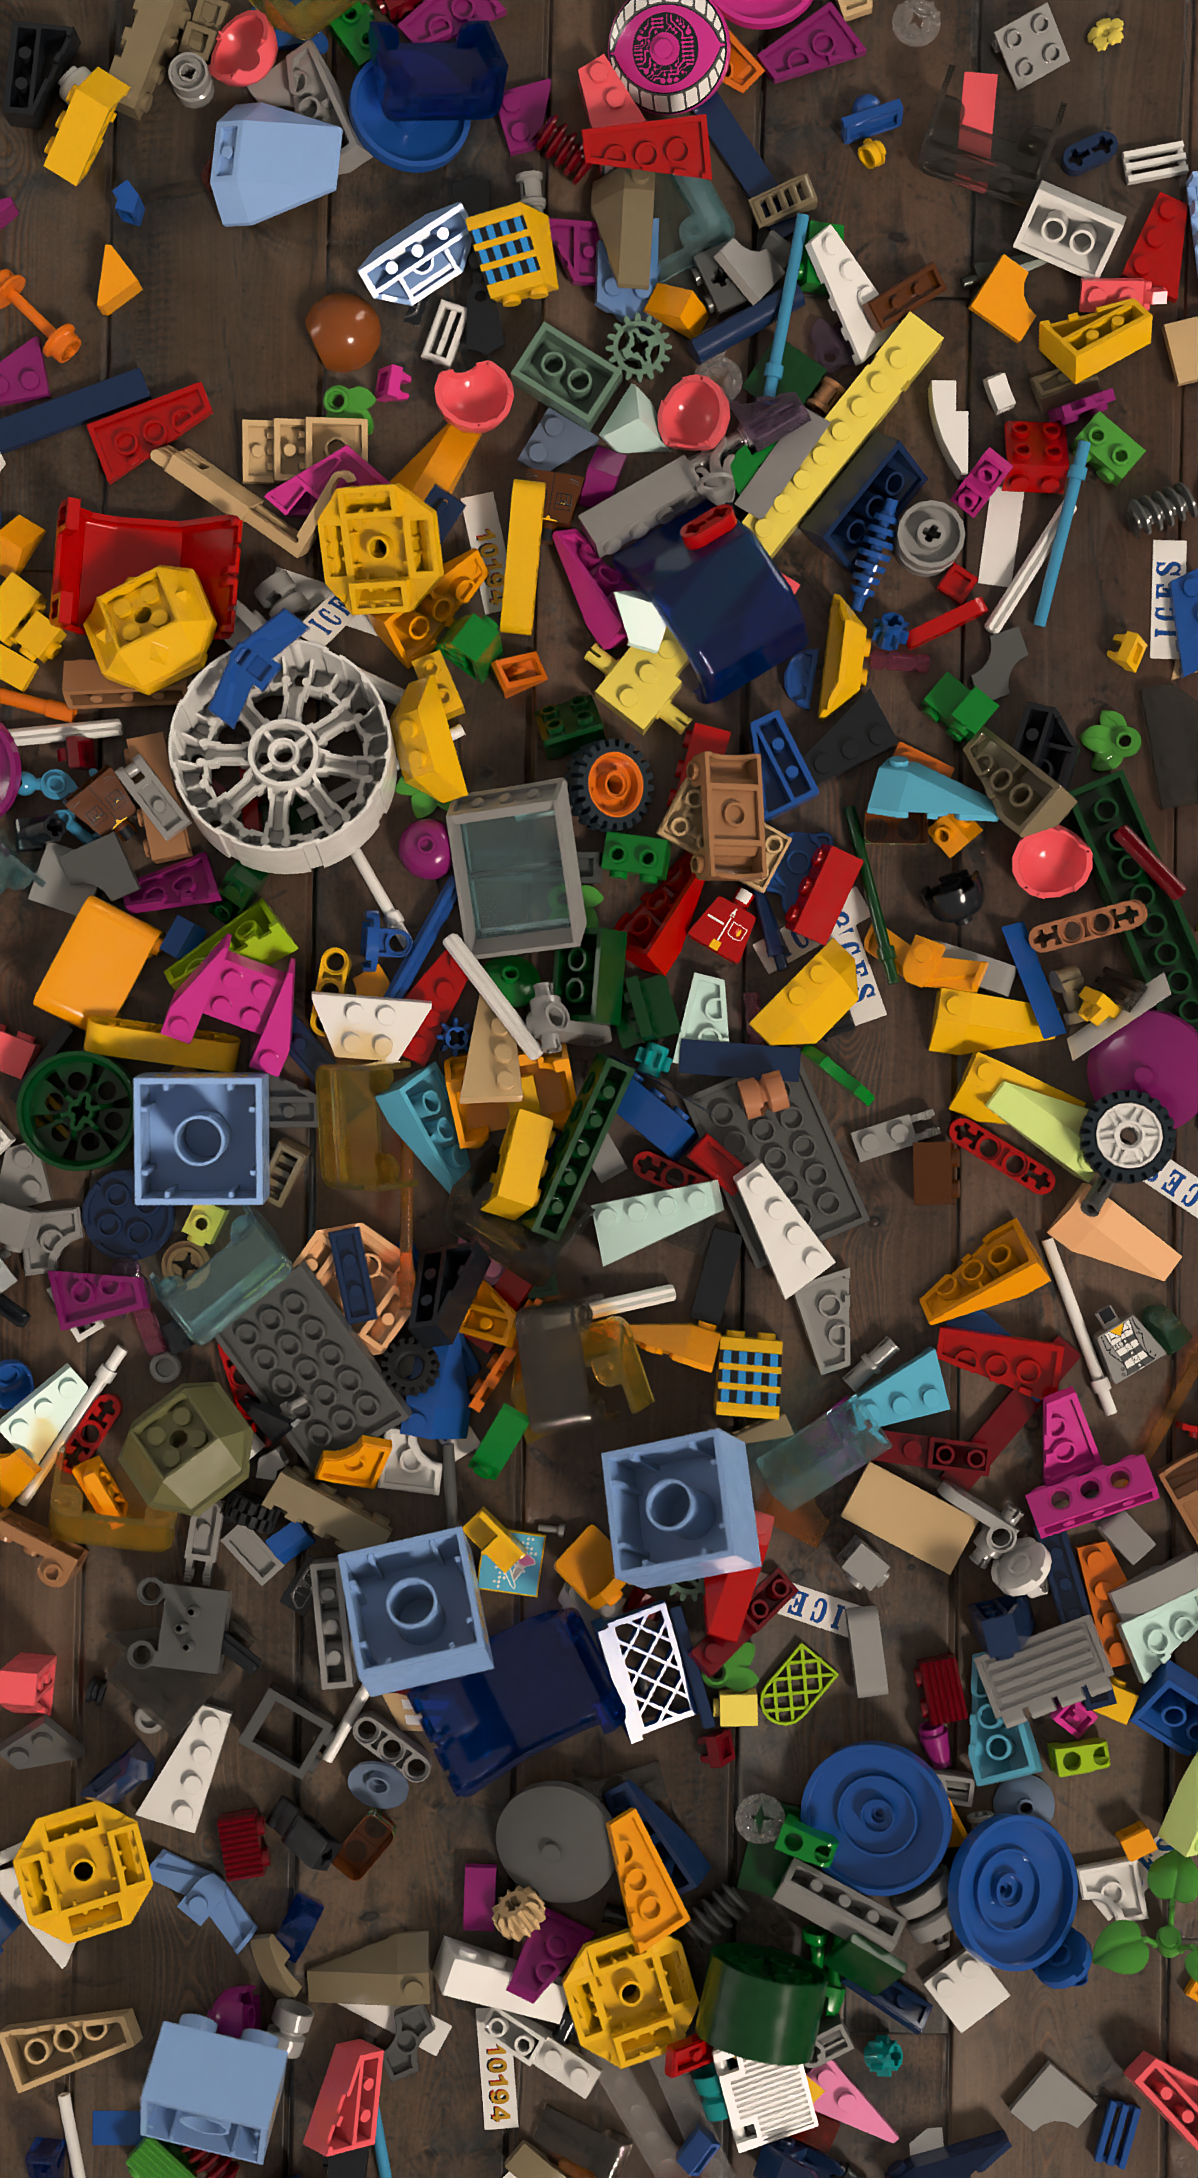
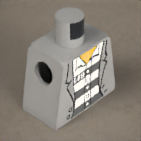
[1091,1305,1166,1384]

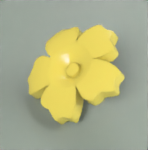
[1087,18,1124,51]

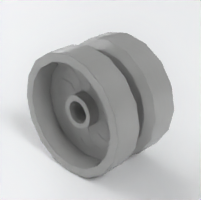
[892,500,965,577]
[890,1864,953,1944]

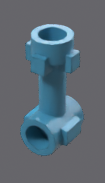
[53,809,102,845]

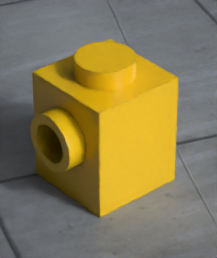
[14,610,67,664]
[1093,1676,1139,1725]

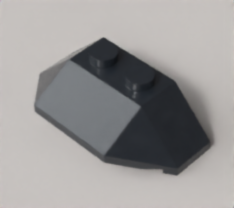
[997,701,1080,824]

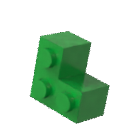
[920,671,999,744]

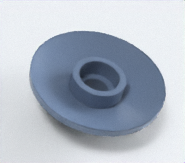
[348,1761,409,1809]
[993,1774,1055,1824]

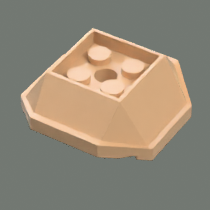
[288,1222,416,1355]

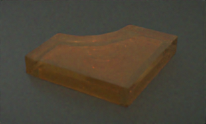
[764,1464,831,1548]

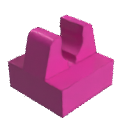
[375,364,412,403]

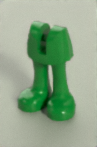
[801,1924,846,2018]

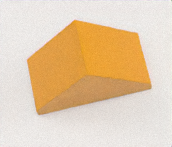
[97,244,143,316]
[643,283,710,339]
[0,514,47,578]

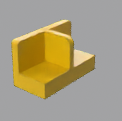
[462,1506,527,1573]

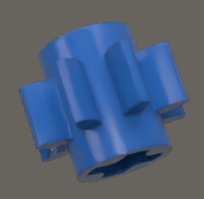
[871,612,909,651]
[435,1017,472,1057]

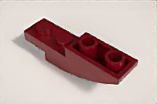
[862,1429,993,1476]
[687,1567,799,1678]

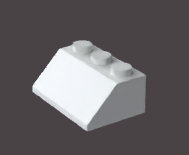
[1013,180,1126,278]

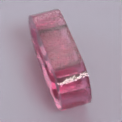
[134,1296,166,1357]

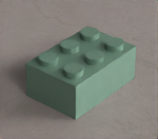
[511,321,622,432]

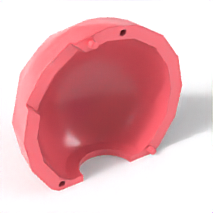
[208,10,278,88]
[434,360,514,433]
[657,374,730,451]
[1012,824,1093,899]

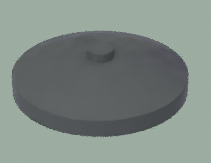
[496,1781,615,1903]

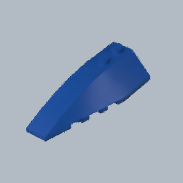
[1129,1660,1198,1756]

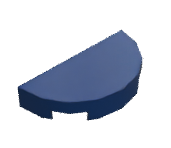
[783,649,819,711]

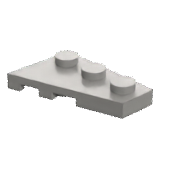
[793,1267,850,1375]

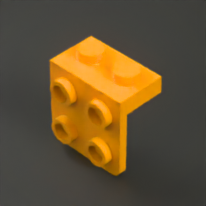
[554,1525,631,1611]

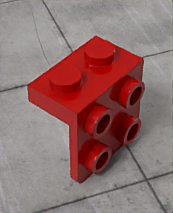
[1001,421,1069,494]

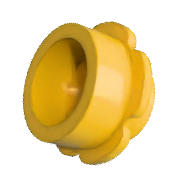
[858,138,886,169]

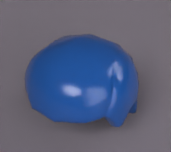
[0,1359,35,1410]

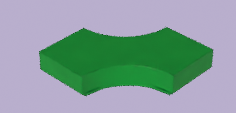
[801,1044,875,1107]

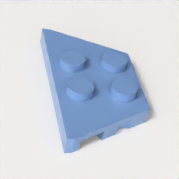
[594,218,659,337]

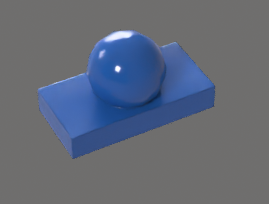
[841,94,903,145]

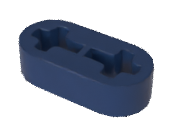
[1060,131,1118,177]

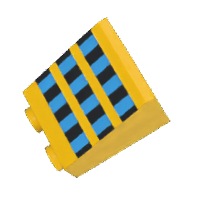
[466,202,559,307]
[713,1330,783,1420]

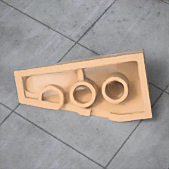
[1046,1183,1183,1281]

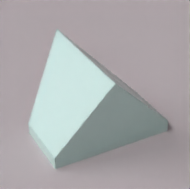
[599,383,671,453]
[614,590,672,654]

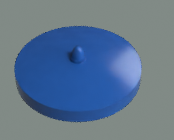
[801,1741,952,1896]
[948,1813,1078,1971]

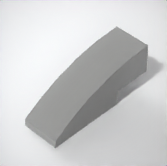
[1107,1551,1198,1621]

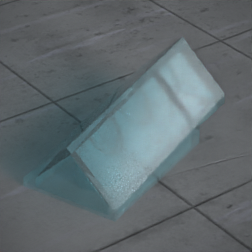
[756,1394,893,1512]

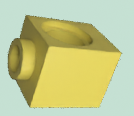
[713,1688,758,1727]

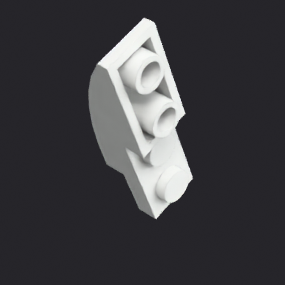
[478,2007,603,2099]

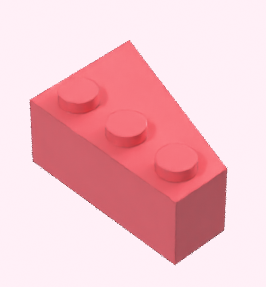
[578,54,646,177]
[1123,2050,1198,2151]

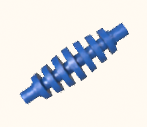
[850,497,899,612]

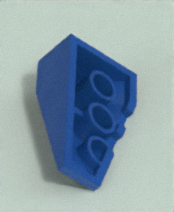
[400,1332,472,1439]

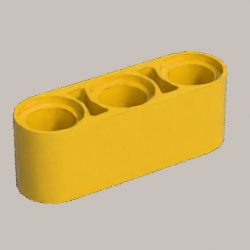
[310,948,352,1037]

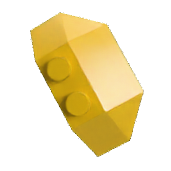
[817,594,871,722]
[389,674,468,803]
[748,938,859,1046]

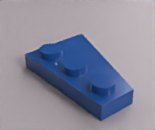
[1168,569,1198,679]

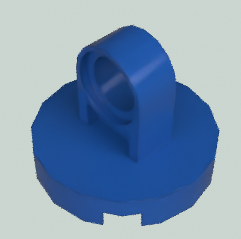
[360,910,413,972]
[1032,1927,1093,1989]

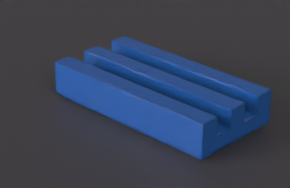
[1093,2097,1141,2170]

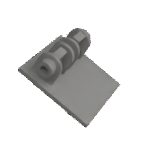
[992,2,1070,91]

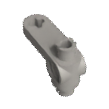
[526,982,612,1054]
[937,1479,1025,1569]

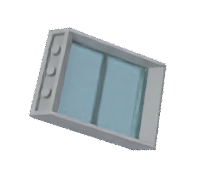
[446,778,587,959]

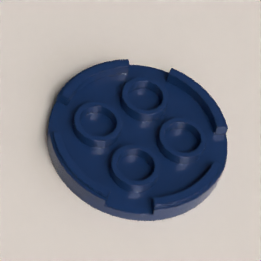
[82,1168,176,1261]

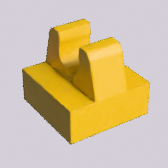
[1107,631,1147,673]
[1078,986,1122,1026]

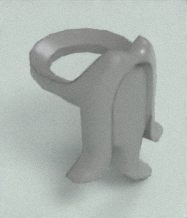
[695,436,735,506]

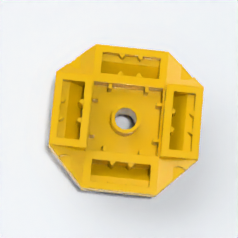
[317,483,444,615]
[83,565,217,695]
[13,1801,153,1944]
[561,1928,699,2069]

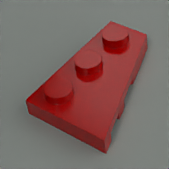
[1120,192,1188,304]

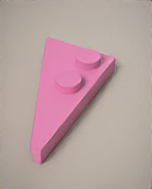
[805,2059,899,2144]

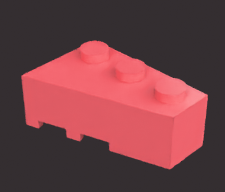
[0,1023,42,1080]
[0,1652,57,1717]
[302,2039,384,2157]

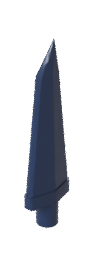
[752,888,790,972]

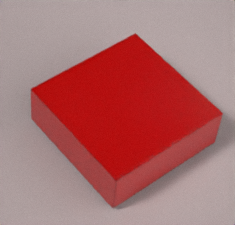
[935,562,979,606]

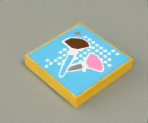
[477,1529,546,1597]

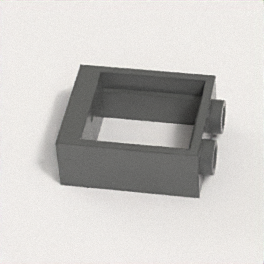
[238,1682,337,1780]

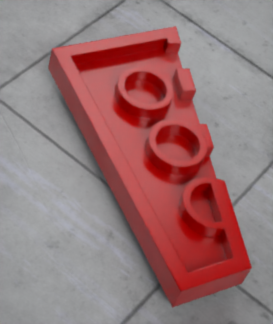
[581,114,712,180]
[936,1325,1065,1401]

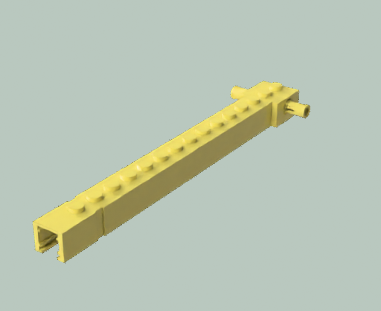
[584,311,944,735]

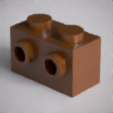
[913,1142,960,1206]

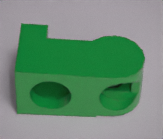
[774,1813,839,1867]

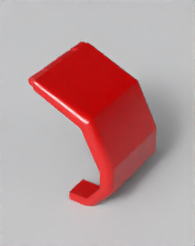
[49,497,243,641]

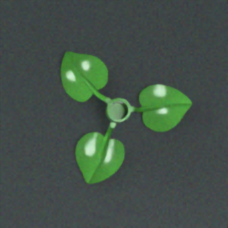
[1092,1849,1198,1982]

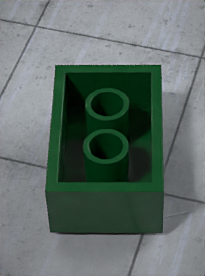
[552,928,627,1025]

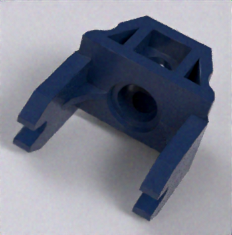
[753,2136,844,2178]

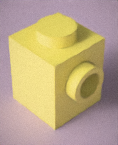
[182,1205,230,1247]

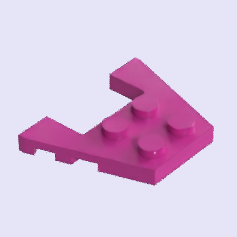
[264,445,391,515]

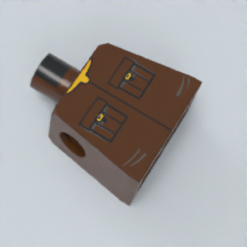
[525,468,584,545]
[62,764,137,842]

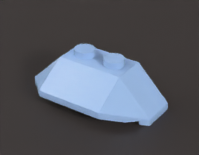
[357,202,472,306]

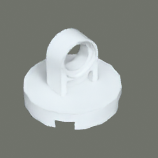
[991,1537,1052,1598]

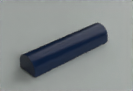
[686,283,805,365]

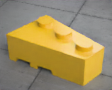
[43,67,131,186]
[1039,298,1153,384]
[480,1108,555,1221]

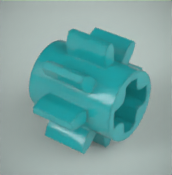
[634,1041,673,1078]
[864,2035,903,2077]

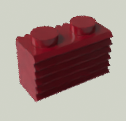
[913,1652,968,1726]
[217,1807,271,1882]

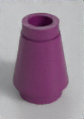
[918,1721,951,1769]

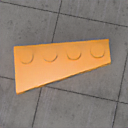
[606,1807,691,1954]

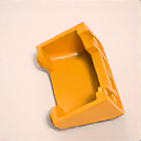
[33,895,166,1031]
[444,1040,577,1149]

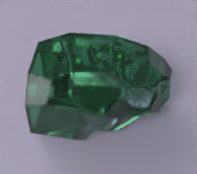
[1142,1305,1193,1356]

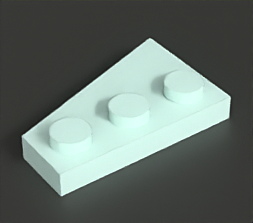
[0,1363,89,1464]

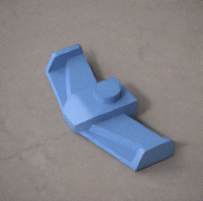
[149,1849,258,1955]

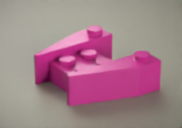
[160,933,296,1077]

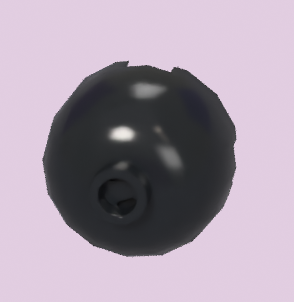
[921,869,985,926]

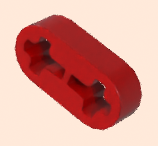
[680,504,737,550]

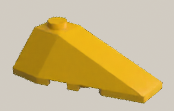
[928,988,1059,1055]
[948,1052,1086,1125]

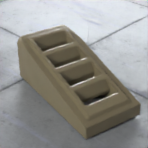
[748,173,818,230]
[266,1137,311,1208]
[729,1410,795,1444]

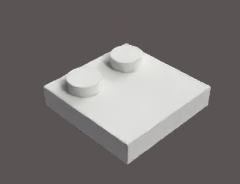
[922,1948,1011,2034]

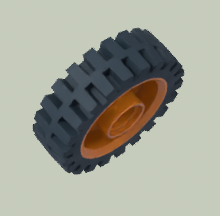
[563,739,654,832]

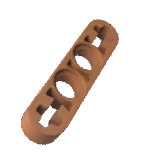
[1029,899,1147,953]

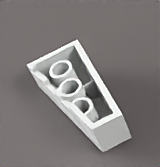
[733,1158,836,1300]
[432,1935,567,2024]

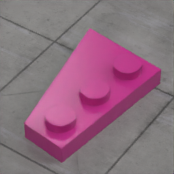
[1043,1386,1103,1487]

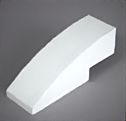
[928,380,968,480]

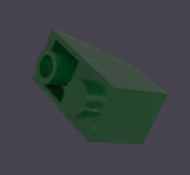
[208,861,270,925]

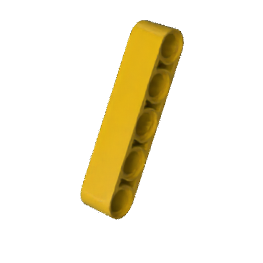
[500,479,546,636]
[84,1016,241,1072]

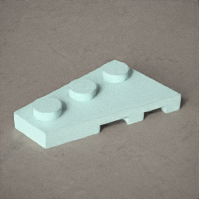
[672,972,730,1064]
[1116,1587,1198,1684]

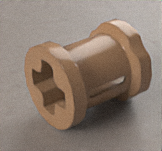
[806,376,846,418]

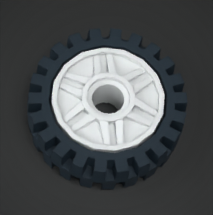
[1079,1090,1176,1184]

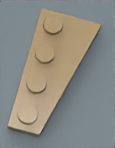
[459,994,523,1104]

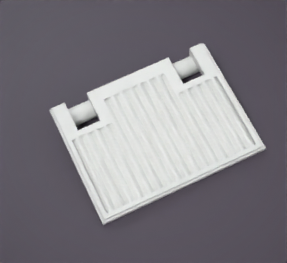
[712,2048,819,2153]

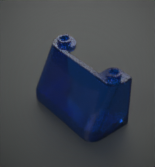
[368,20,509,122]

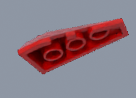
[613,851,705,976]
[703,1510,775,1643]

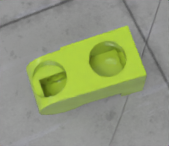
[1047,1738,1111,1778]

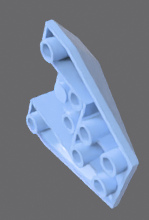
[210,102,343,227]

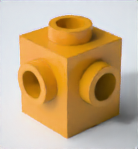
[928,814,983,858]

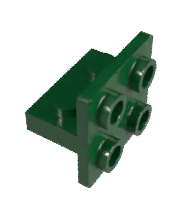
[534,695,606,760]
[616,975,681,1049]

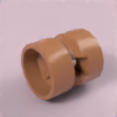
[736,1070,790,1120]

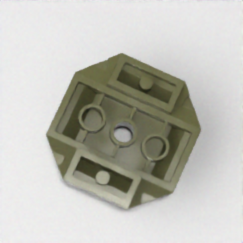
[117,1382,254,1517]

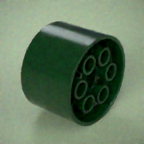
[16,1051,134,1171]
[695,1942,829,2066]

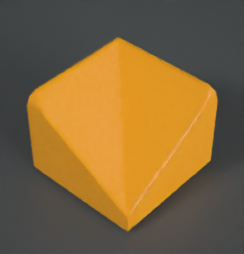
[1114,1821,1158,1862]

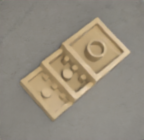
[242,417,368,484]

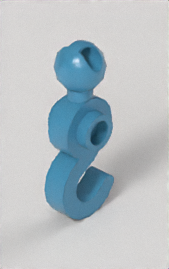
[18,768,97,800]

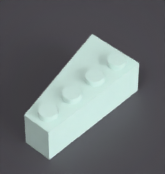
[591,1179,724,1266]

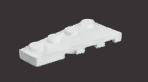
[805,224,899,366]
[135,1703,233,1833]

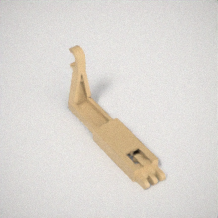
[150,445,357,558]

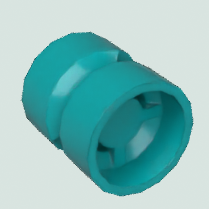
[692,2061,732,2122]

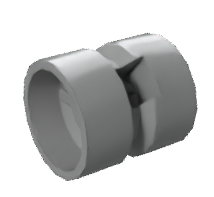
[168,52,215,109]
[254,570,311,618]
[266,1998,315,2059]

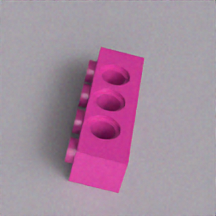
[1025,1454,1160,1539]

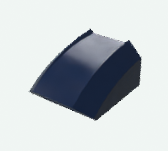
[80,1739,156,1804]

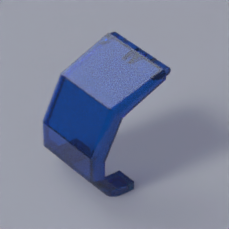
[613,499,809,704]
[406,1607,626,1798]

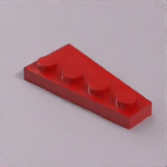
[86,381,214,485]
[402,949,478,1067]

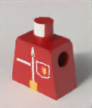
[687,887,757,966]

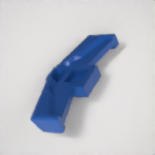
[208,608,311,729]

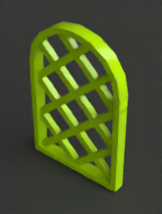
[760,1642,839,1726]

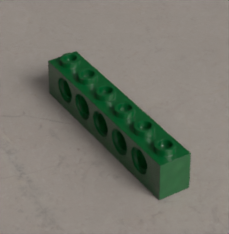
[522,1052,635,1242]

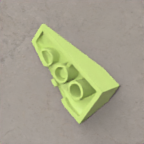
[985,1081,1097,1183]

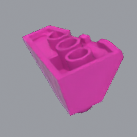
[552,528,645,650]

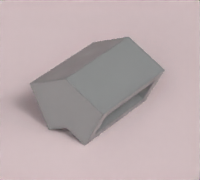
[256,1445,290,1481]

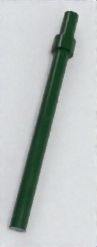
[843,806,900,985]

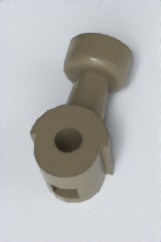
[1049,964,1085,1025]

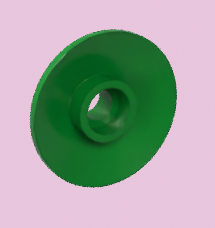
[483,955,541,1009]

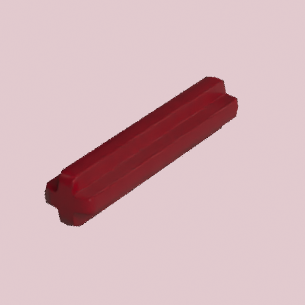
[1113,824,1187,900]

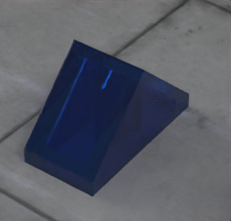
[275,1892,325,1964]
[25,2137,66,2178]

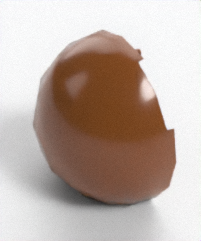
[304,292,382,373]

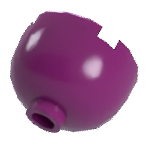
[398,818,453,880]
[207,1984,262,2039]

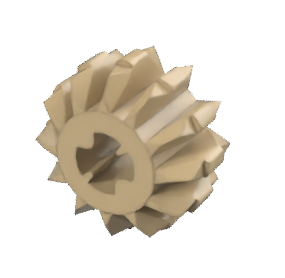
[492,1885,546,1942]

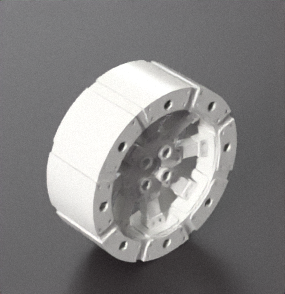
[169,639,397,874]

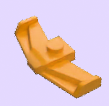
[864,923,989,992]

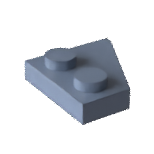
[517,408,599,472]

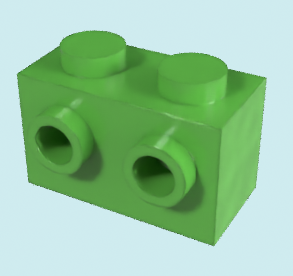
[1070,411,1146,486]

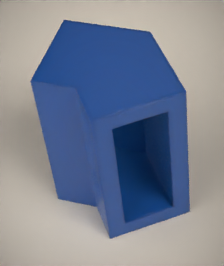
[112,180,145,227]
[159,915,207,960]
[265,1521,316,1564]
[676,2123,721,2176]

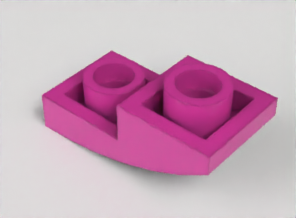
[950,447,1014,518]

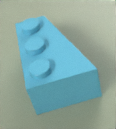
[849,1346,950,1432]

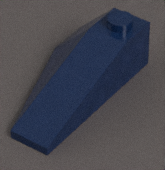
[604,1779,712,1896]
[884,2129,1012,2178]

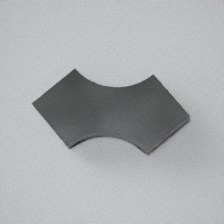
[970,626,1029,701]
[383,2004,436,2083]

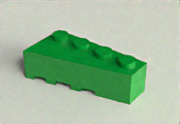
[434,613,504,685]

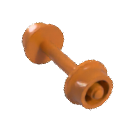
[0,269,82,363]

